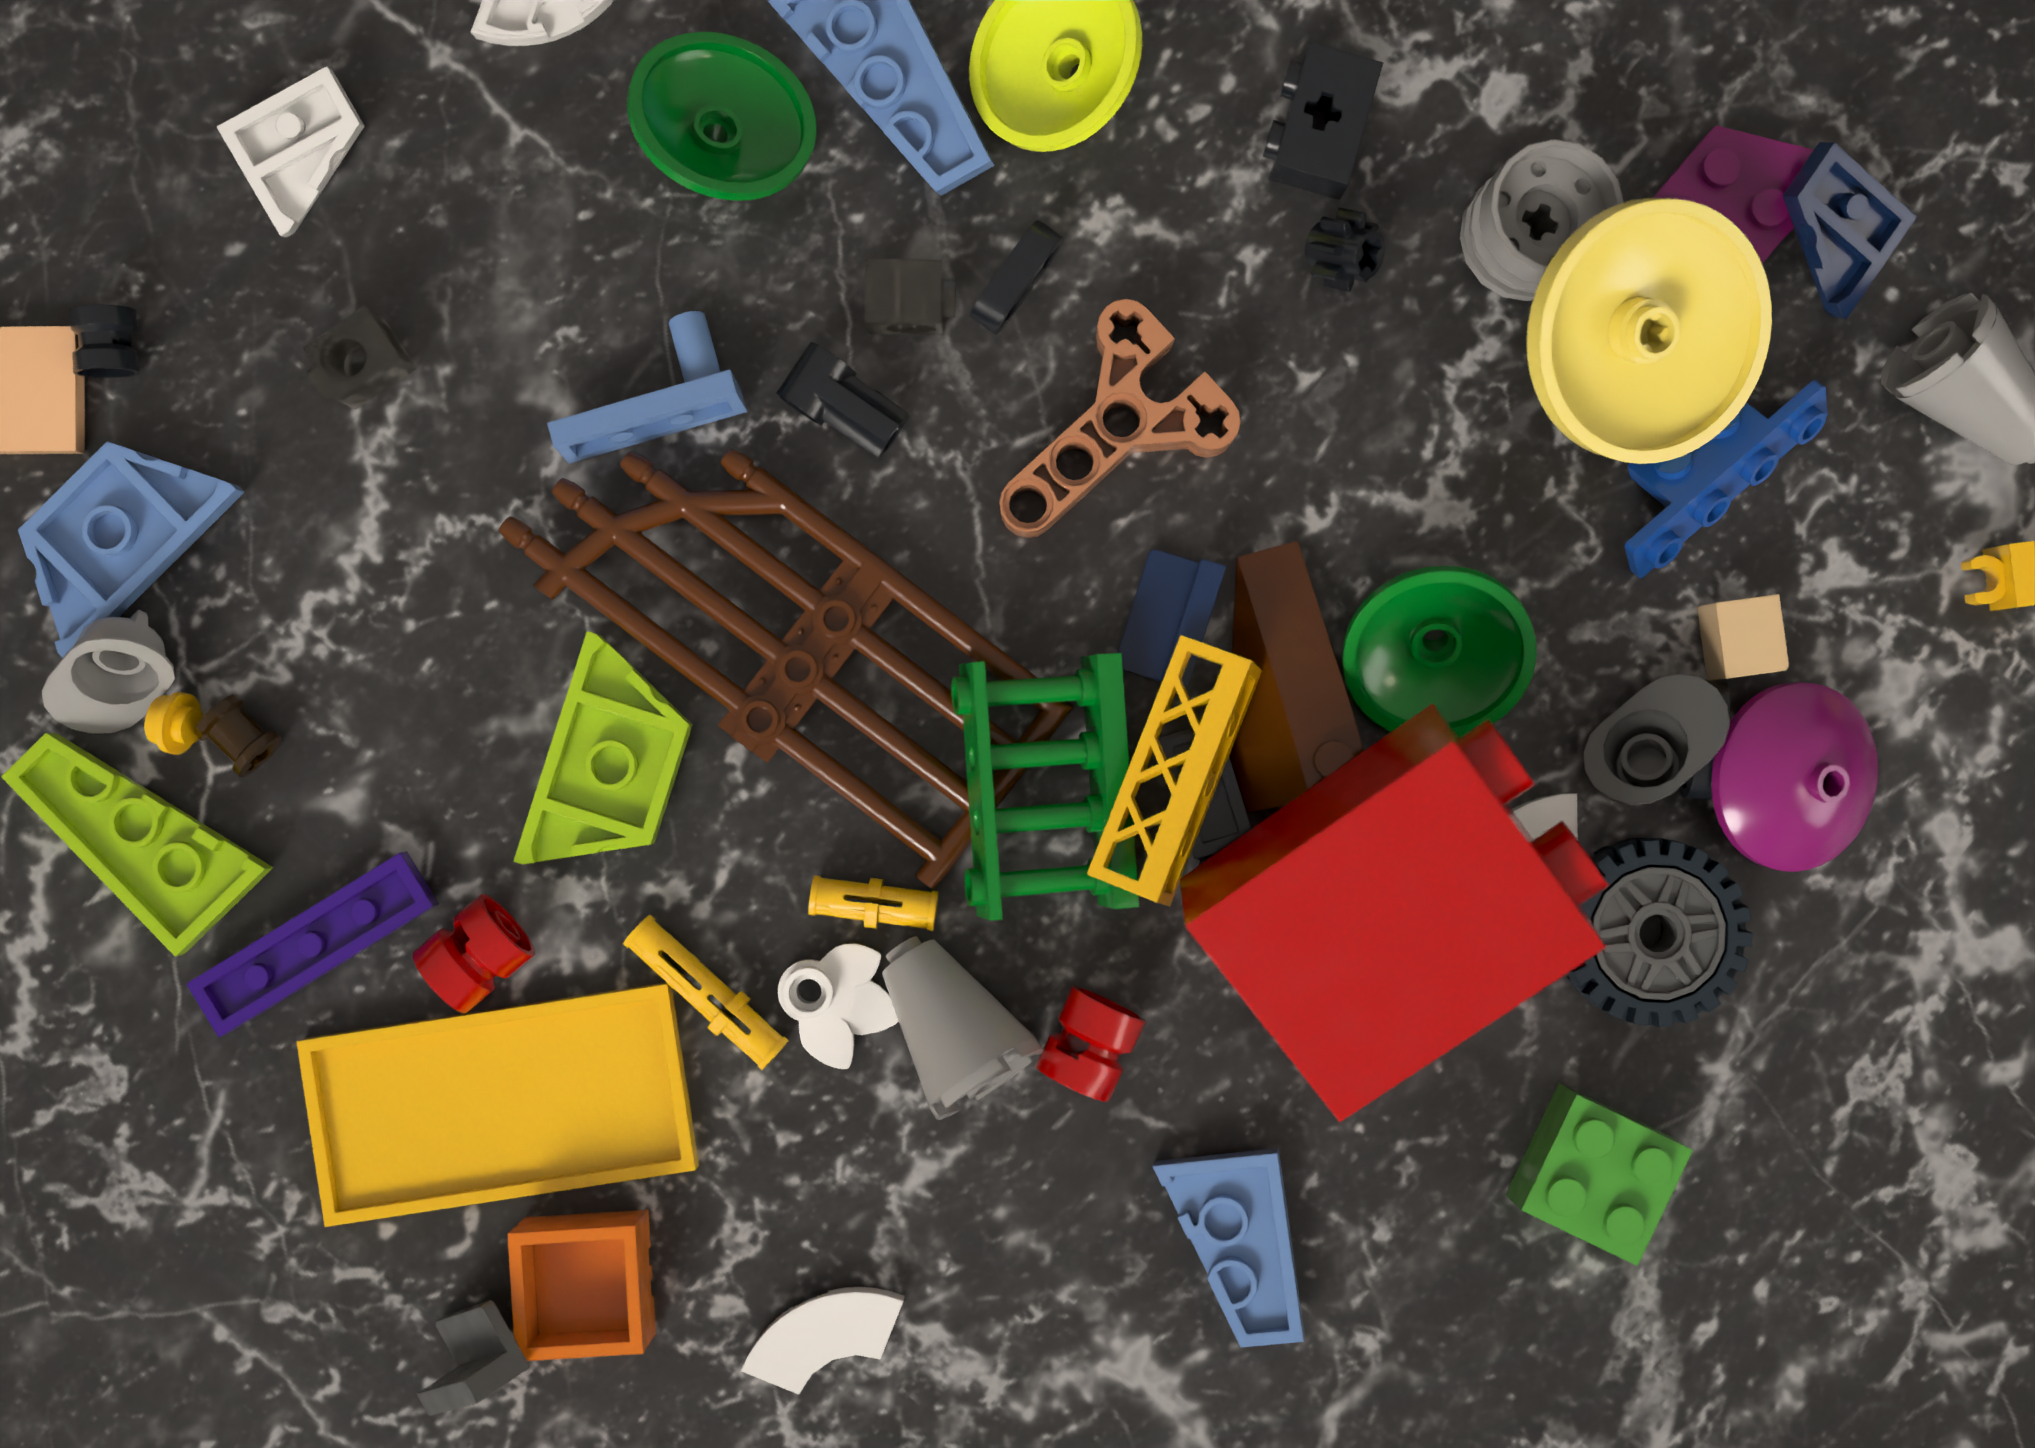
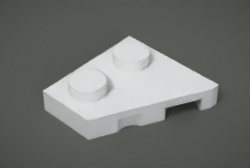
[217,66,365,238]

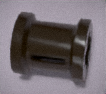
[194,694,282,778]

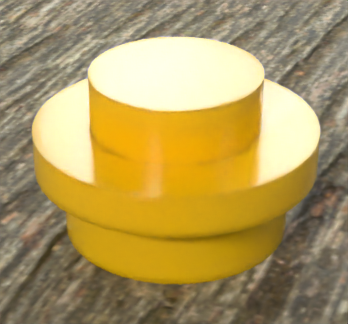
[144,692,204,755]

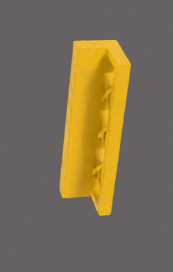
[1087,635,1262,906]

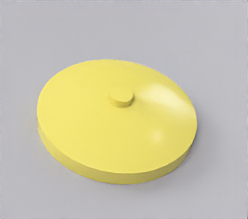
[1527,198,1772,464]

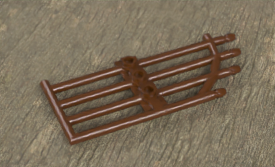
[499,448,1075,890]

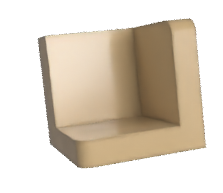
[1697,594,1789,680]

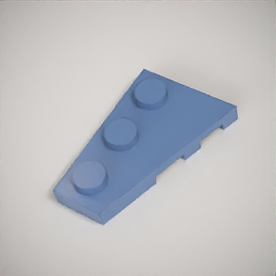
[1152,1148,1305,1347]

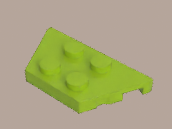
[513,631,692,865]

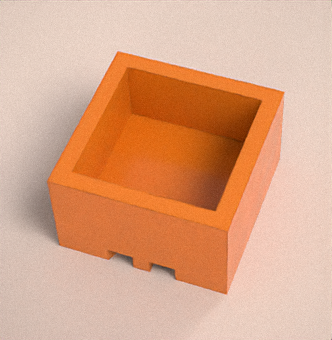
[507,1210,656,1361]

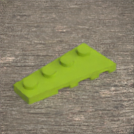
[1,733,274,957]

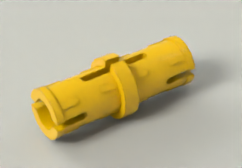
[808,875,939,931]

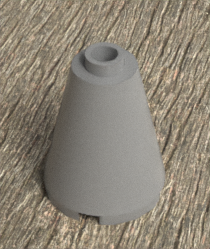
[1881,293,2035,465]
[882,936,1043,1120]

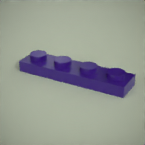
[186,851,439,1038]

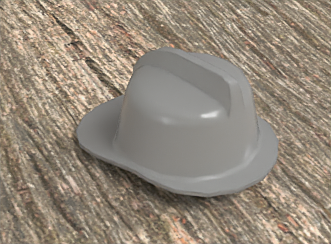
[42,610,175,734]

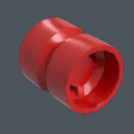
[412,894,535,1014]
[1035,985,1146,1102]

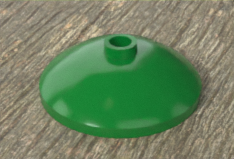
[627,32,817,201]
[1342,566,1537,738]

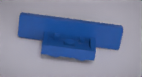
[1624,380,1828,579]

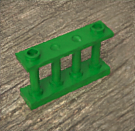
[951,653,1139,921]

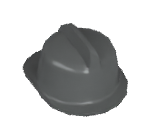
[1583,674,1730,805]

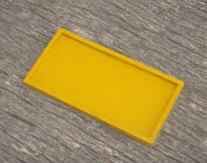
[296,983,699,1227]

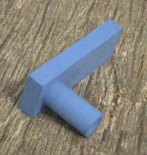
[547,311,747,464]

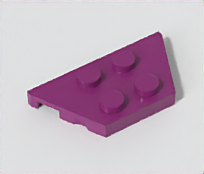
[1652,125,1814,263]

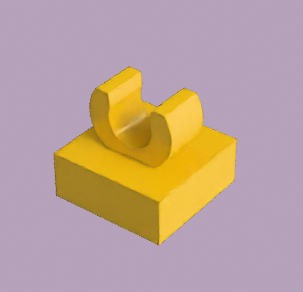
[1960,541,2035,611]

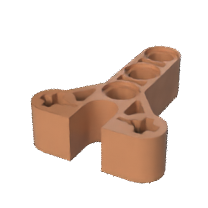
[999,299,1241,538]

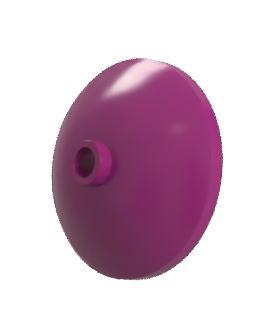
[1711,682,1878,872]

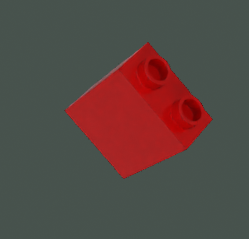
[1180,703,1609,1122]

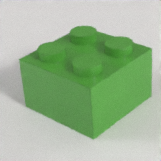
[1505,1083,1693,1266]

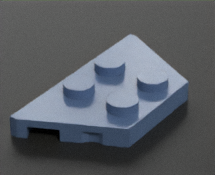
[18,441,245,658]

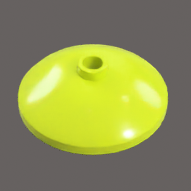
[969,0,1142,152]

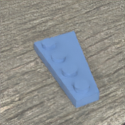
[768,0,995,196]

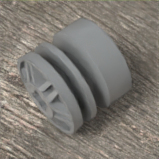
[1460,139,1624,301]

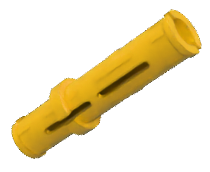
[623,915,789,1070]

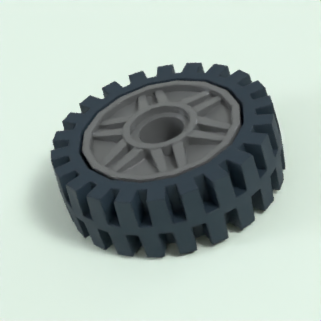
[1567,838,1753,1027]

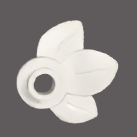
[778,943,898,1069]

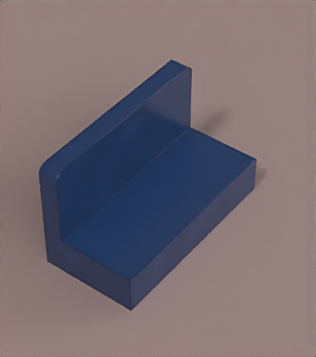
[1117,549,1226,688]

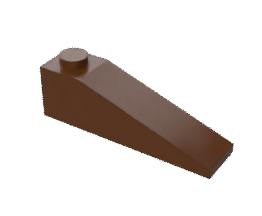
[1229,541,1364,813]

